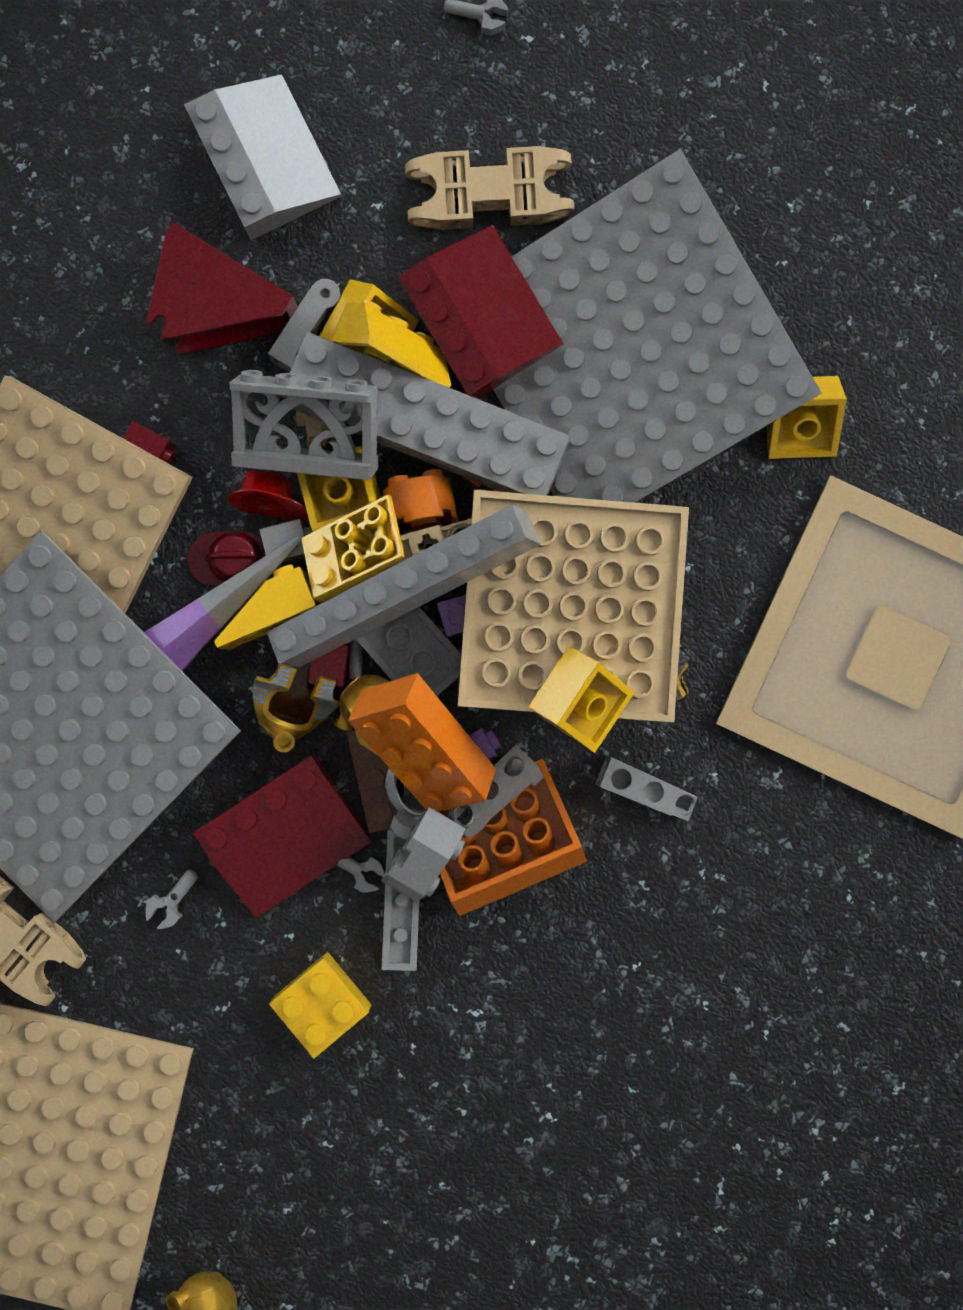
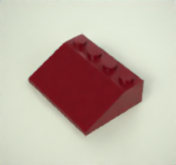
[398,225,564,399]
[193,755,372,918]

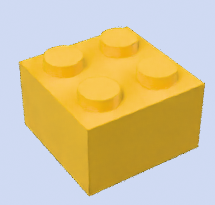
[297,446,381,532]
[269,951,371,1058]

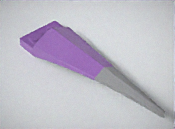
[144,536,304,671]

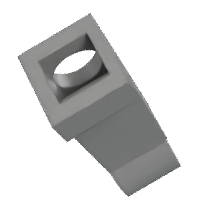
[268,279,341,373]
[448,745,544,837]
[595,755,698,821]

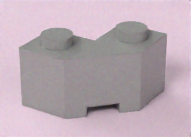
[381,807,466,902]

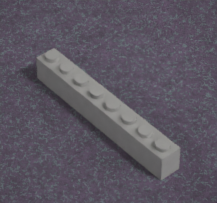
[267,504,541,667]

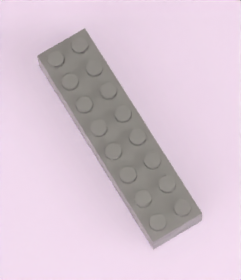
[280,332,570,496]

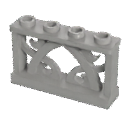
[229,370,378,480]

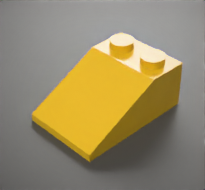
[214,564,320,650]

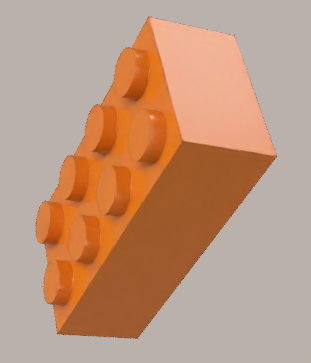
[348,673,496,812]

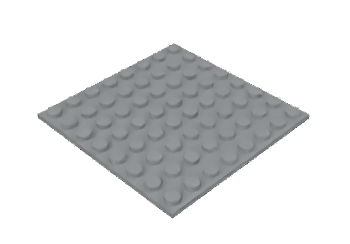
[494,148,822,503]
[0,531,241,923]

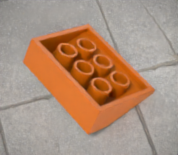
[439,759,587,916]

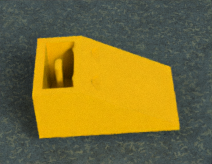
[301,494,405,603]

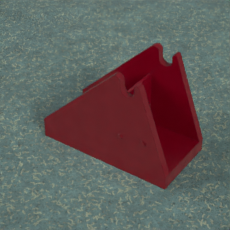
[146,223,298,355]

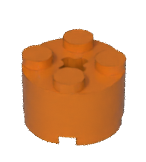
[383,469,459,534]

